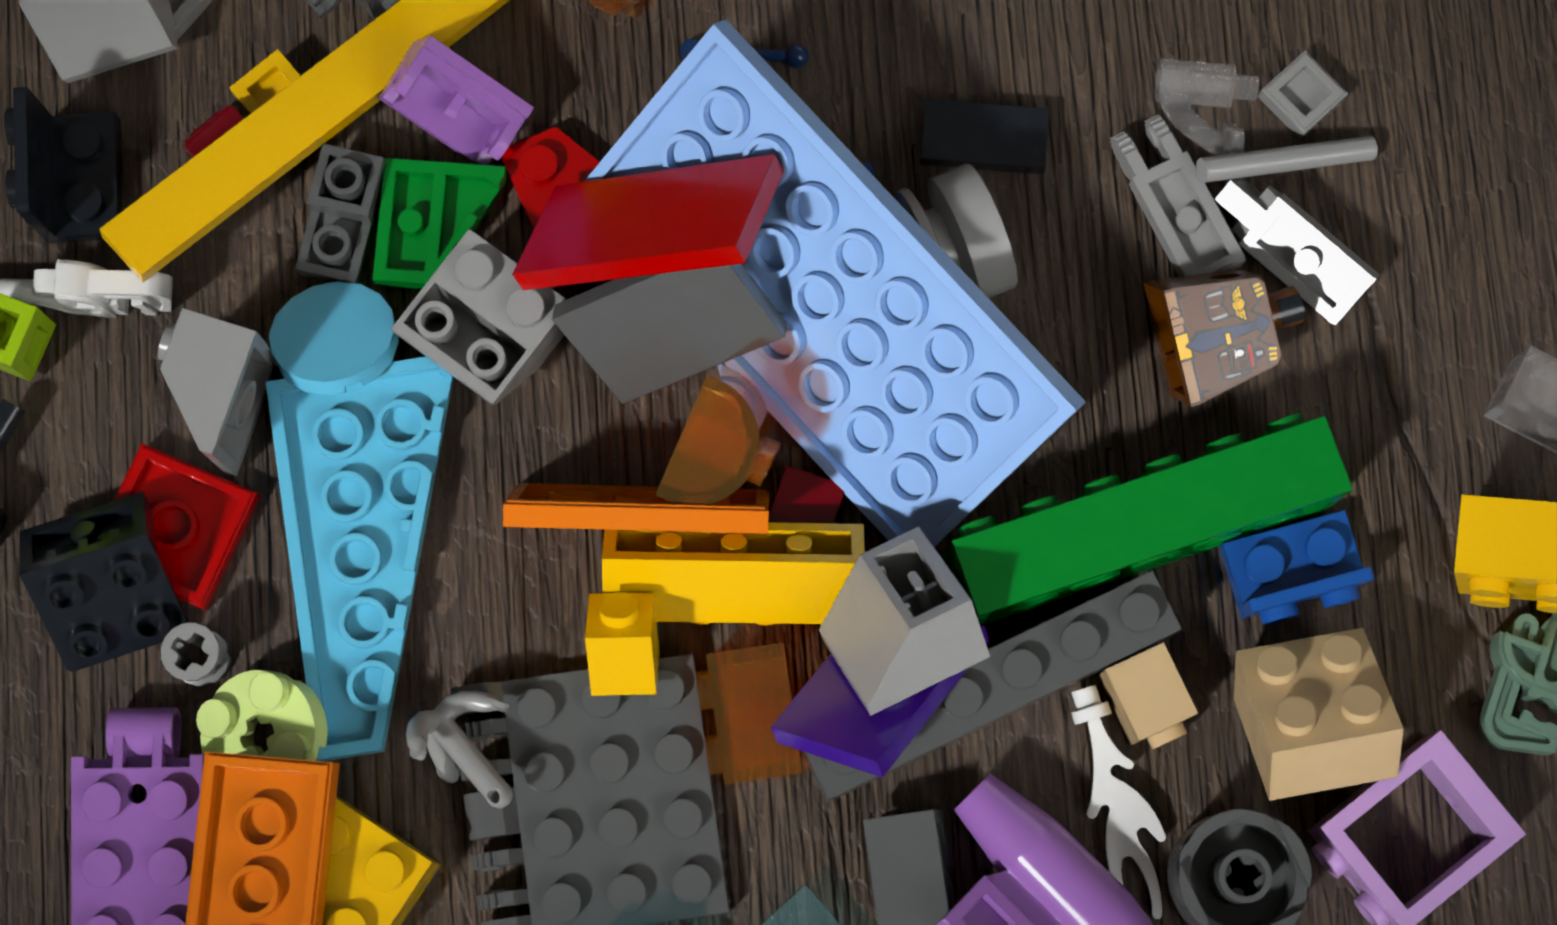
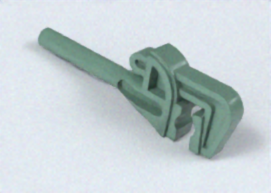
[1478,613,1557,756]

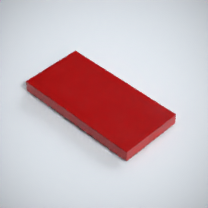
[512,154,784,290]

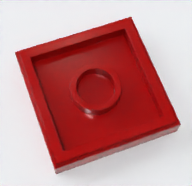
[114,443,261,612]

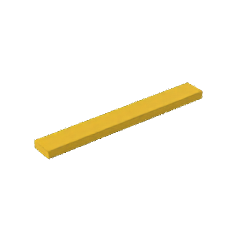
[99,0,510,283]

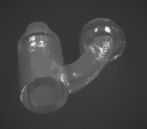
[1155,58,1259,156]

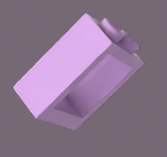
[1307,730,1526,925]

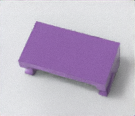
[378,35,534,165]

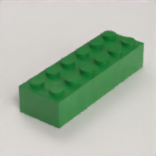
[943,413,1353,625]

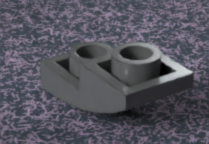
[295,144,385,284]

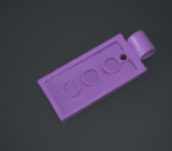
[71,707,204,925]

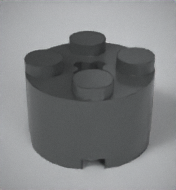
[1167,809,1312,925]

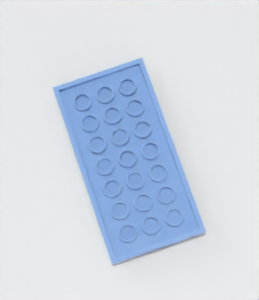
[584,19,1086,548]

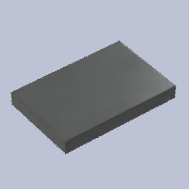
[552,264,786,404]

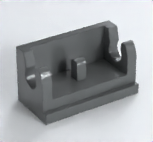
[863,809,957,925]

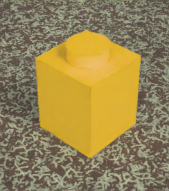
[585,592,659,696]

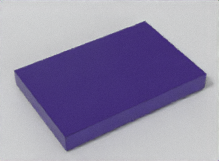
[771,623,989,778]

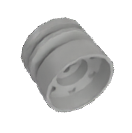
[895,163,1018,298]

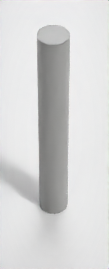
[1196,135,1378,183]

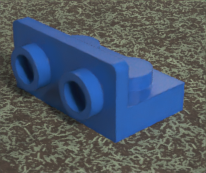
[1219,510,1375,626]

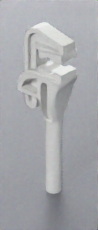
[0,259,173,319]

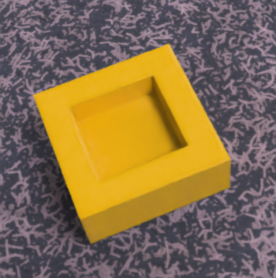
[229,49,301,114]

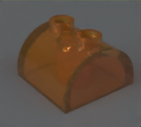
[655,364,781,505]

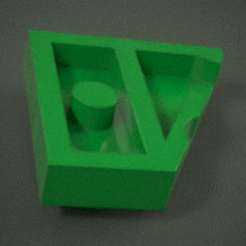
[373,158,507,289]

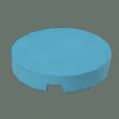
[269,281,399,395]

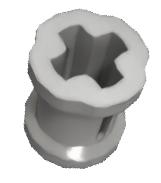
[161,622,231,687]

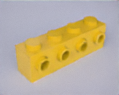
[602,522,865,626]

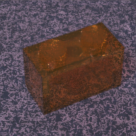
[695,643,803,788]

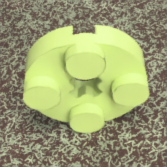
[196,670,328,761]

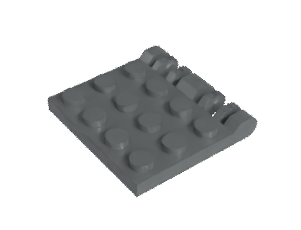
[450,654,729,925]

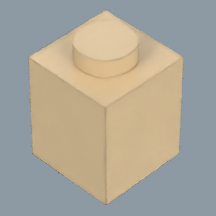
[1097,642,1198,750]

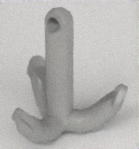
[406,690,513,809]

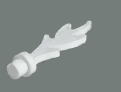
[1071,684,1166,919]

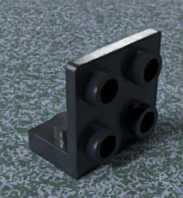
[4,87,123,244]
[19,491,190,672]

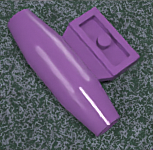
[937,773,1154,925]

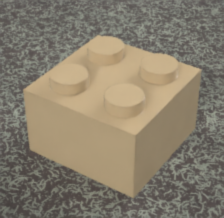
[1234,628,1404,801]

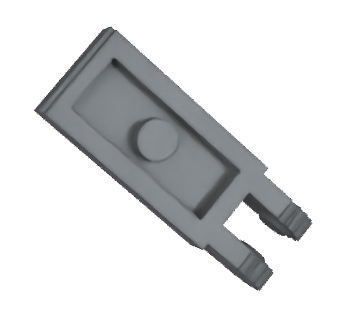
[1110,114,1246,277]

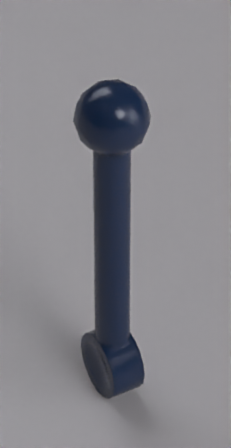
[680,39,809,68]

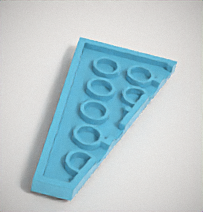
[266,356,454,762]

